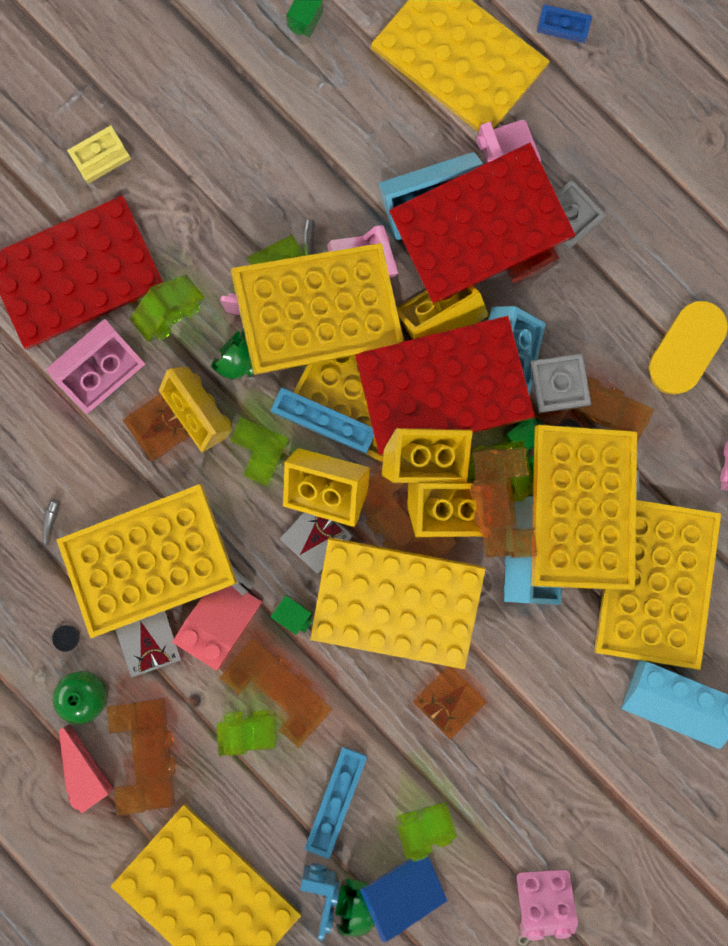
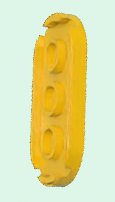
[648,301,728,395]

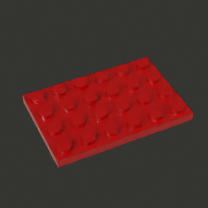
[389,142,575,305]
[0,195,165,350]
[355,316,535,456]

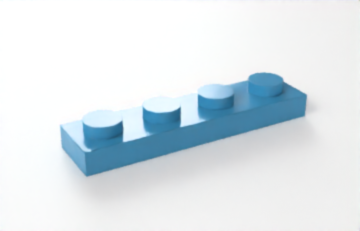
[271,387,374,455]
[304,746,367,859]

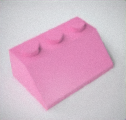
[46,319,145,414]

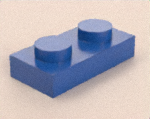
[537,4,592,43]

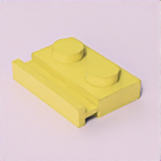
[67,125,131,184]

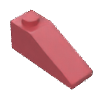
[59,725,114,814]

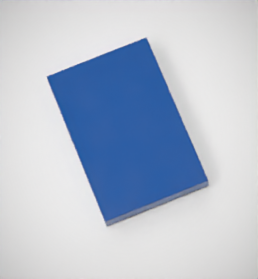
[360,851,448,942]

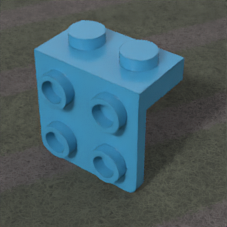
[300,863,340,941]

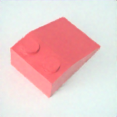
[172,586,262,671]

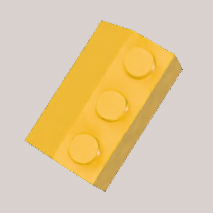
[397,286,489,340]
[158,366,232,453]
[382,428,472,483]
[283,448,370,527]
[407,481,494,537]

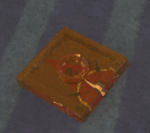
[123,394,190,463]
[412,666,487,740]

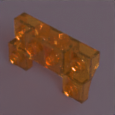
[534,377,654,443]
[471,447,539,558]
[361,469,457,558]
[219,638,333,748]
[107,698,176,816]

